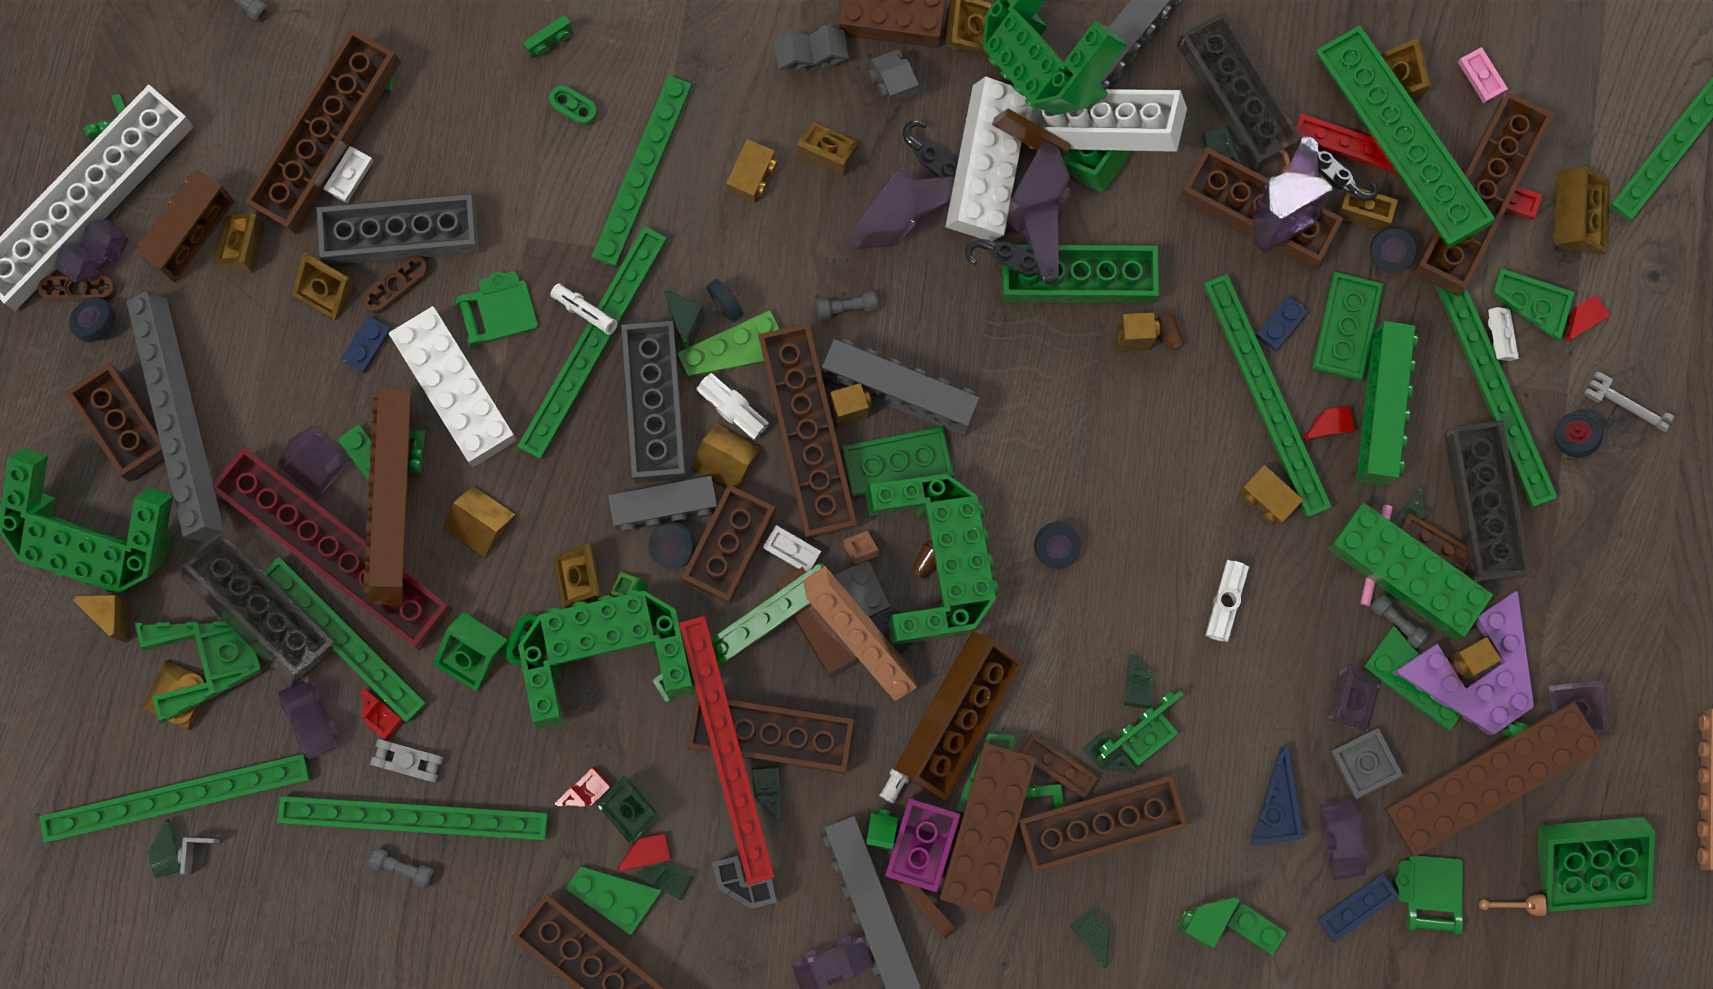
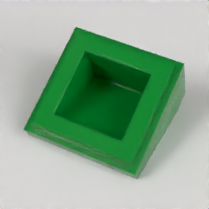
[609,571,649,597]

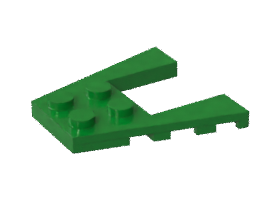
[135,621,261,724]

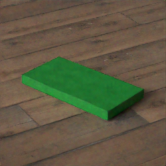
[1311,271,1384,382]
[842,426,954,498]

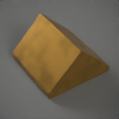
[1381,38,1430,100]
[797,122,860,177]
[213,212,265,273]
[291,253,357,320]
[691,424,762,489]
[443,486,516,558]
[553,544,602,608]
[73,595,131,643]

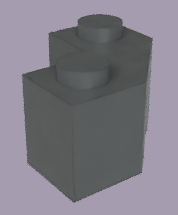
[774,25,849,73]
[867,49,919,104]
[712,856,778,909]

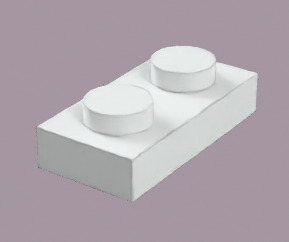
[323,146,373,203]
[1488,307,1519,361]
[763,525,821,572]

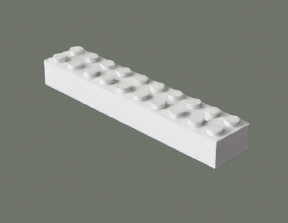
[0,85,194,311]

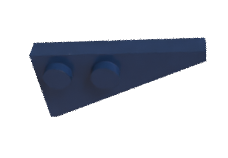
[1251,746,1304,846]

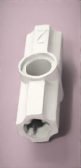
[697,373,769,441]
[1205,560,1249,642]

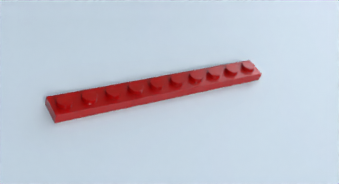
[1292,113,1542,220]
[679,616,775,885]

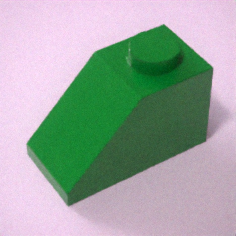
[866,809,898,850]

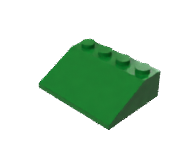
[1537,817,1655,912]

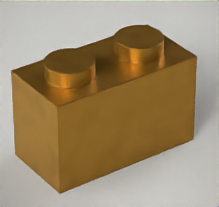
[726,139,778,203]
[1336,189,1398,231]
[1117,313,1160,352]
[830,383,872,427]
[1239,465,1303,527]
[1447,637,1501,680]

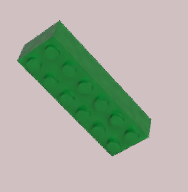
[1001,245,1159,304]
[1356,321,1418,487]
[1327,502,1493,641]

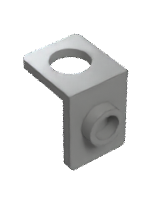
[178,838,221,875]

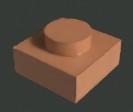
[844,531,879,565]

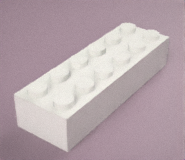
[945,77,1028,241]
[1026,90,1187,151]
[389,306,517,468]

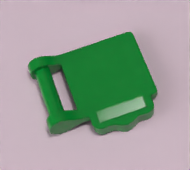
[455,271,538,347]
[1393,855,1463,935]

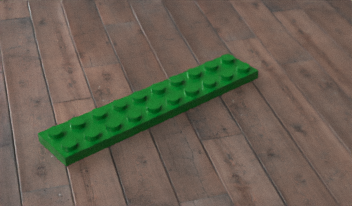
[1316,25,1495,248]

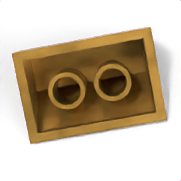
[1553,166,1610,254]

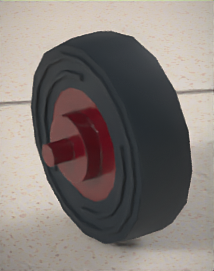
[1554,412,1603,458]

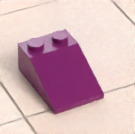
[885,797,960,892]

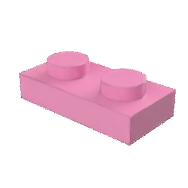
[1458,47,1508,104]

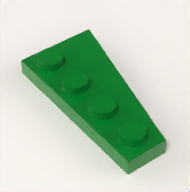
[1362,626,1461,731]

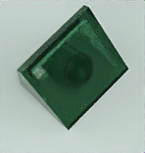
[664,290,705,349]
[596,775,663,845]

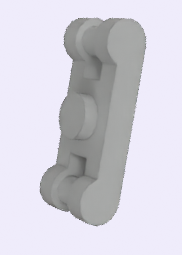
[370,739,444,783]

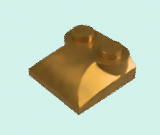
[944,0,993,54]
[142,660,206,730]

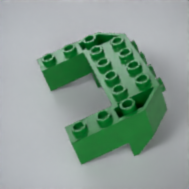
[983,0,1127,115]
[0,448,174,593]
[865,474,998,645]
[518,590,695,730]

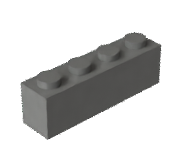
[608,476,717,532]

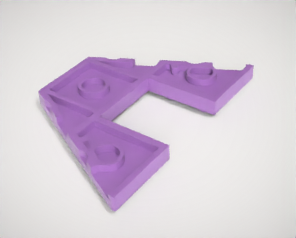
[1393,591,1534,735]

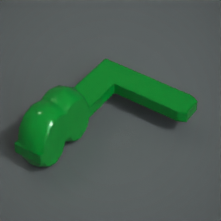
[83,94,125,139]
[409,430,426,475]
[1025,783,1064,810]

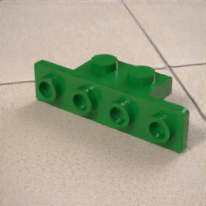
[1097,690,1184,767]

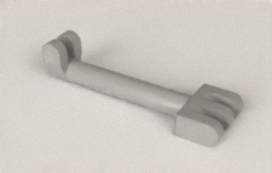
[1584,371,1674,432]

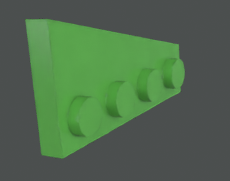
[677,311,779,378]

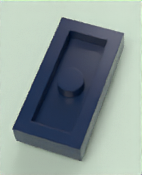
[1255,296,1308,351]
[341,316,392,374]

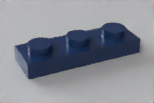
[1317,874,1399,942]

